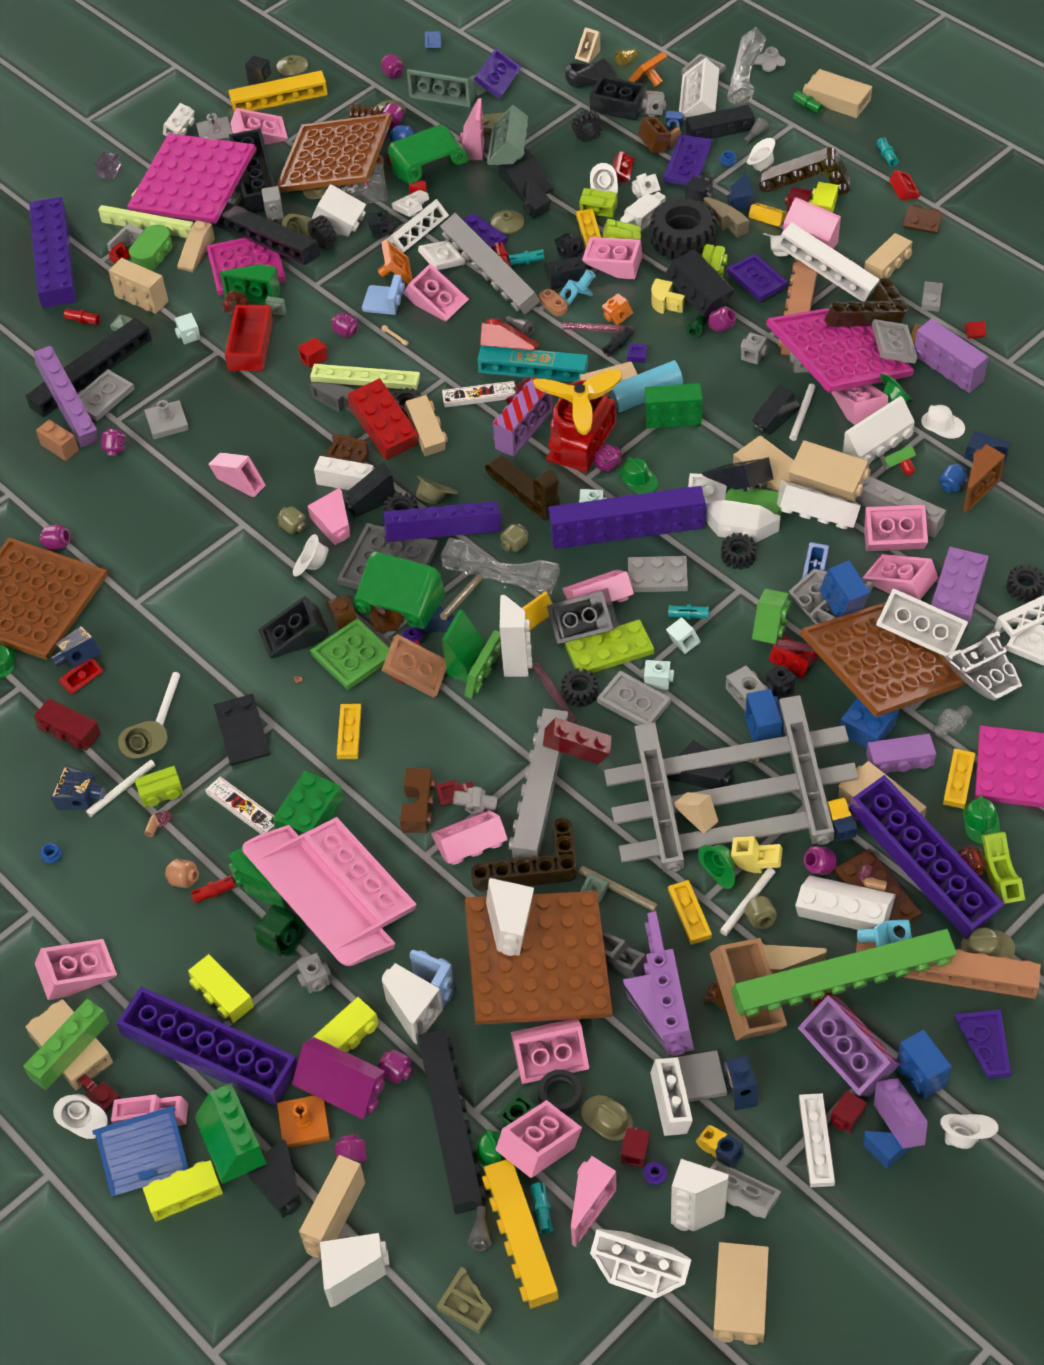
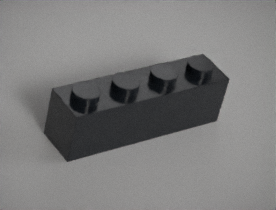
[686,104,755,139]

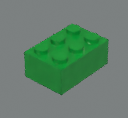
[644,383,702,429]
[273,771,344,836]

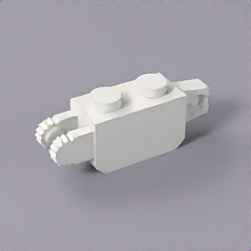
[620,192,666,231]

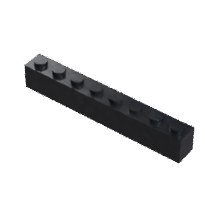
[216,202,320,265]
[26,318,152,418]
[418,1029,486,1214]

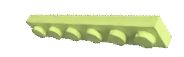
[98,205,194,238]
[310,364,420,390]

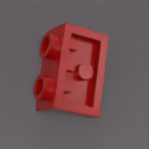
[769,636,819,678]

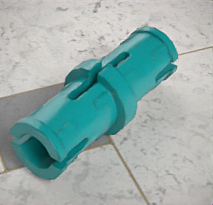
[877,137,899,167]
[509,249,545,266]
[668,604,709,620]
[530,1183,554,1234]

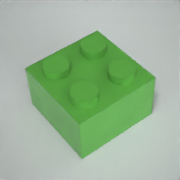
[752,588,791,644]

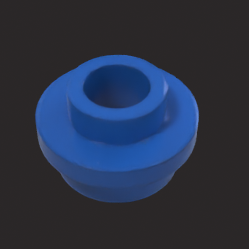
[720,151,737,166]
[40,843,62,864]

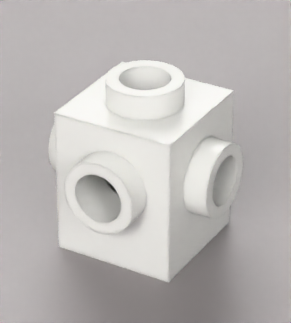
[632,173,661,198]

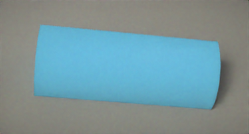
[610,360,683,413]

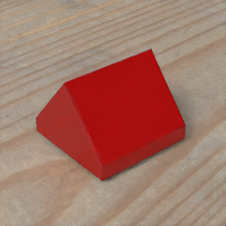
[409,181,427,194]
[109,242,130,264]
[964,321,986,339]

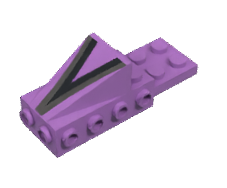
[623,911,694,1056]

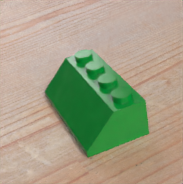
[194,1083,266,1184]

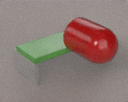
[880,444,916,476]

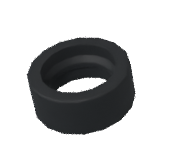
[538,1069,582,1116]

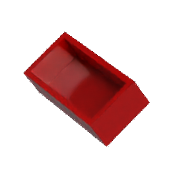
[225,305,273,371]
[348,378,418,460]

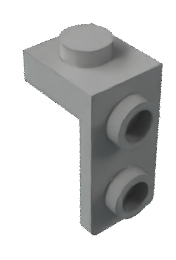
[107,224,144,251]

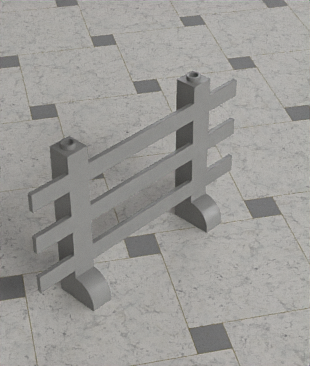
[604,695,858,872]

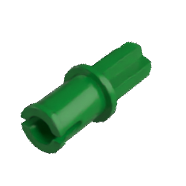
[793,90,824,114]

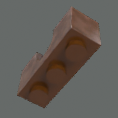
[400,768,436,833]

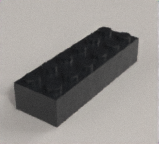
[229,128,276,212]

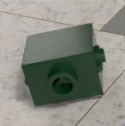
[497,1092,536,1129]

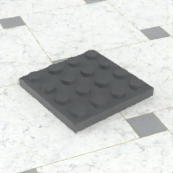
[337,523,438,589]

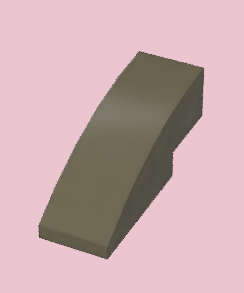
[704,197,749,238]

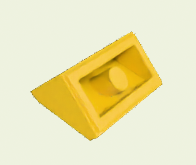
[749,203,788,226]
[522,591,552,632]

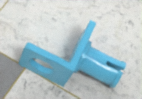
[559,269,596,306]
[857,920,912,947]

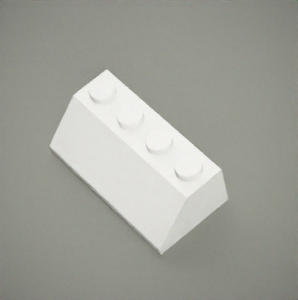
[679,58,719,120]
[843,396,915,464]
[777,480,860,529]
[876,588,968,657]
[500,595,532,677]
[795,875,896,930]
[671,1159,729,1231]

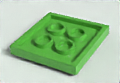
[310,618,389,690]

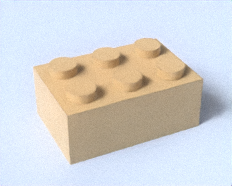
[108,258,169,314]

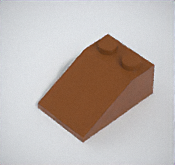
[963,444,1005,513]

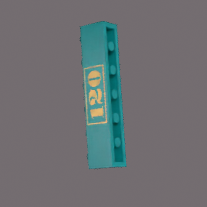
[477,345,588,382]

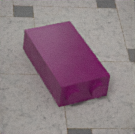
[292,1037,385,1119]

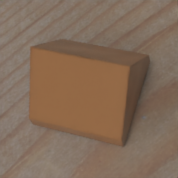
[668,127,681,148]

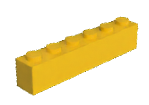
[228,71,328,113]
[482,1159,558,1309]

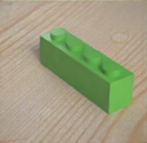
[23,999,109,1090]

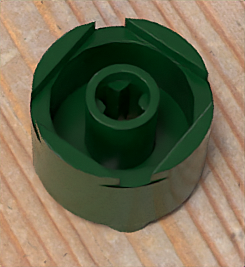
[254,904,305,957]

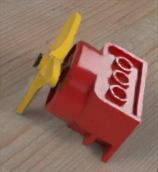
[533,369,622,473]

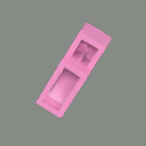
[111,1095,189,1126]

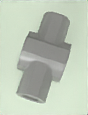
[453,787,497,814]

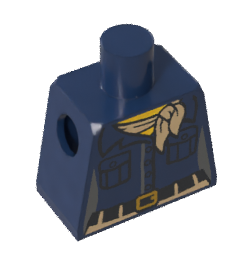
[51,626,102,667]
[51,766,105,810]
[723,1056,757,1111]

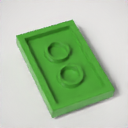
[464,630,501,699]

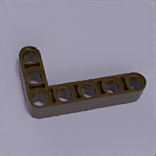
[759,147,850,195]
[824,278,908,327]
[485,455,560,520]
[471,818,577,891]

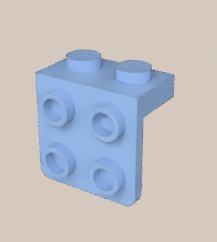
[362,275,405,315]
[410,950,455,1008]

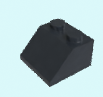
[543,256,585,290]

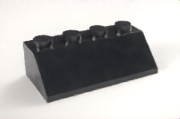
[664,249,735,318]

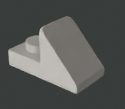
[921,281,943,312]

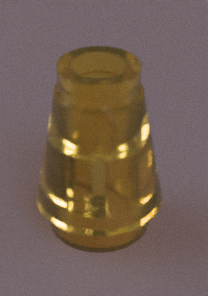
[614,48,638,66]

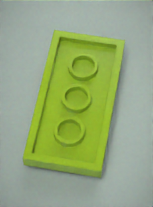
[565,619,654,673]

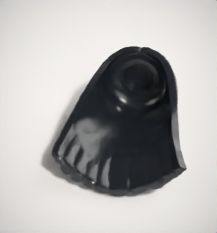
[565,58,617,88]

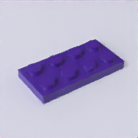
[664,134,712,185]

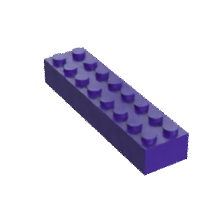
[29,197,76,308]
[549,486,706,549]
[848,775,1004,939]
[117,987,298,1107]

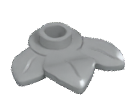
[753,47,786,72]

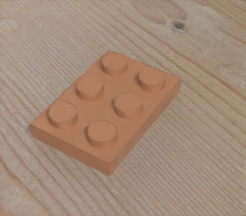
[381,634,446,698]

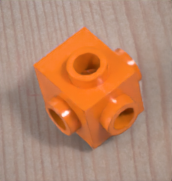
[602,294,633,325]

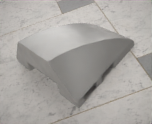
[789,569,874,624]
[945,631,1022,701]

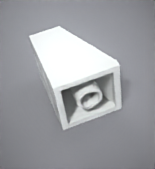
[312,184,366,237]
[486,878,534,956]
[382,963,443,1044]
[320,1233,389,1307]

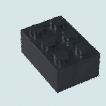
[590,75,647,121]

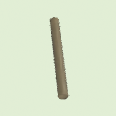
[440,574,483,620]
[579,866,658,912]

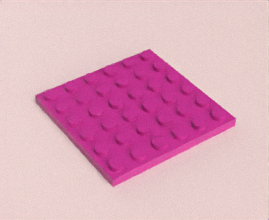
[127,133,256,223]
[766,308,914,393]

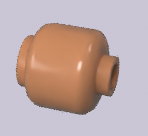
[165,859,199,888]

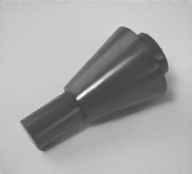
[743,118,769,144]
[506,316,534,336]
[467,1206,492,1251]

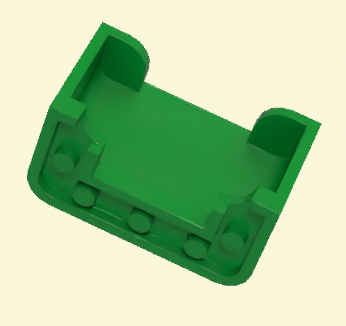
[388,125,468,184]
[353,552,446,629]

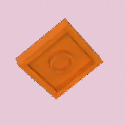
[628,51,667,87]
[378,239,413,284]
[277,1096,330,1148]

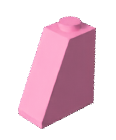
[208,453,266,497]
[308,488,351,545]

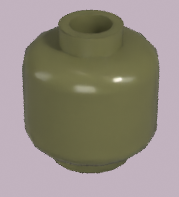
[277,506,306,535]
[500,524,529,553]
[744,896,777,929]

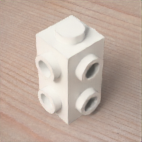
[163,103,195,136]

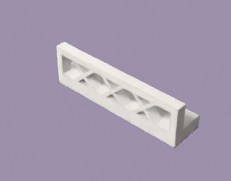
[387,199,449,253]
[994,595,1044,638]

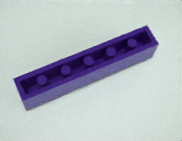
[383,501,501,542]

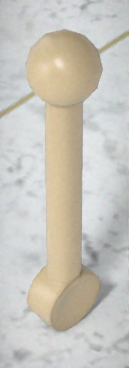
[381,325,409,346]

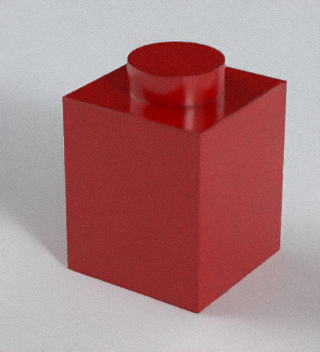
[298,337,328,369]

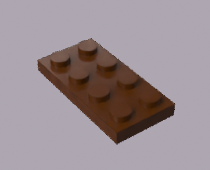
[833,849,922,932]

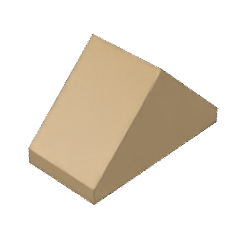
[575,27,600,64]
[673,792,718,834]

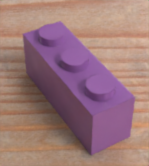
[866,734,936,774]
[874,1078,928,1148]

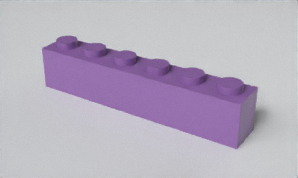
[34,346,98,448]

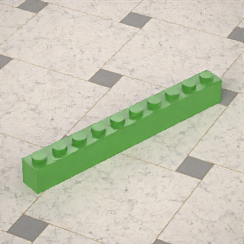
[731,929,957,1017]

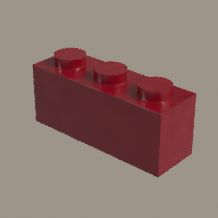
[34,698,101,751]
[543,717,612,765]

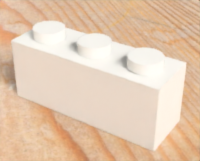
[314,456,374,490]
[650,1057,693,1136]

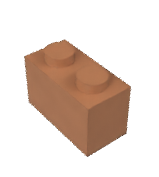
[36,420,79,461]

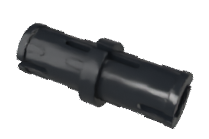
[602,326,634,357]

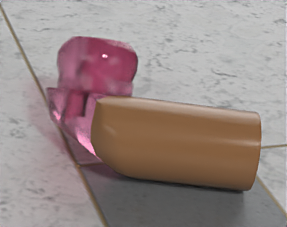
[144,811,171,837]
[859,865,887,892]

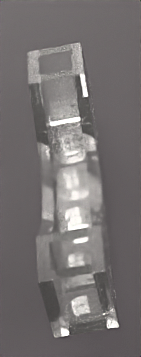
[727,27,766,107]
[441,538,560,594]

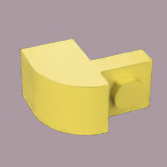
[651,279,685,314]
[731,836,783,873]

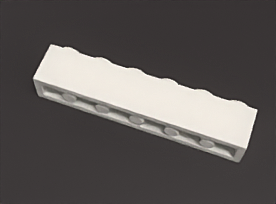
[776,222,879,302]

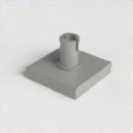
[196,113,232,141]
[144,400,189,439]

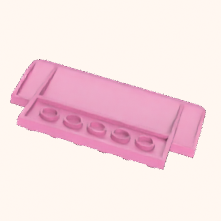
[242,817,417,966]

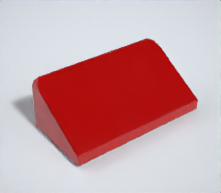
[612,151,634,182]
[889,170,921,201]
[58,658,104,695]

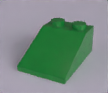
[220,264,281,305]
[442,609,485,682]
[229,847,289,910]

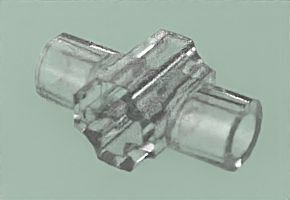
[933,705,972,738]

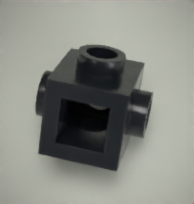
[368,210,395,239]
[554,233,583,258]
[765,664,796,701]

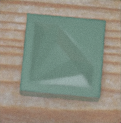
[266,296,287,316]
[110,315,132,331]
[580,873,610,902]

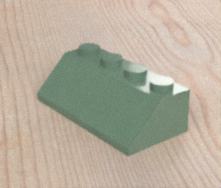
[407,69,476,107]
[487,105,528,165]

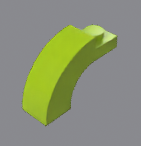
[982,832,1025,904]

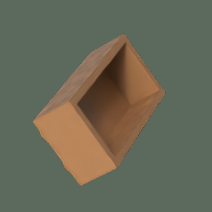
[710,938,787,1041]

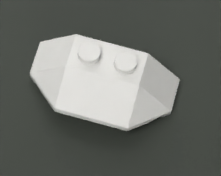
[705,500,780,543]
[590,1229,691,1298]

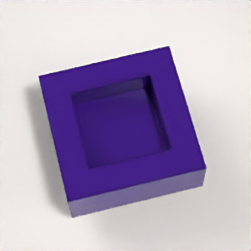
[627,344,647,363]

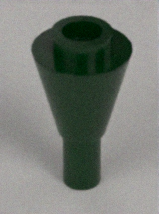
[685,314,706,338]

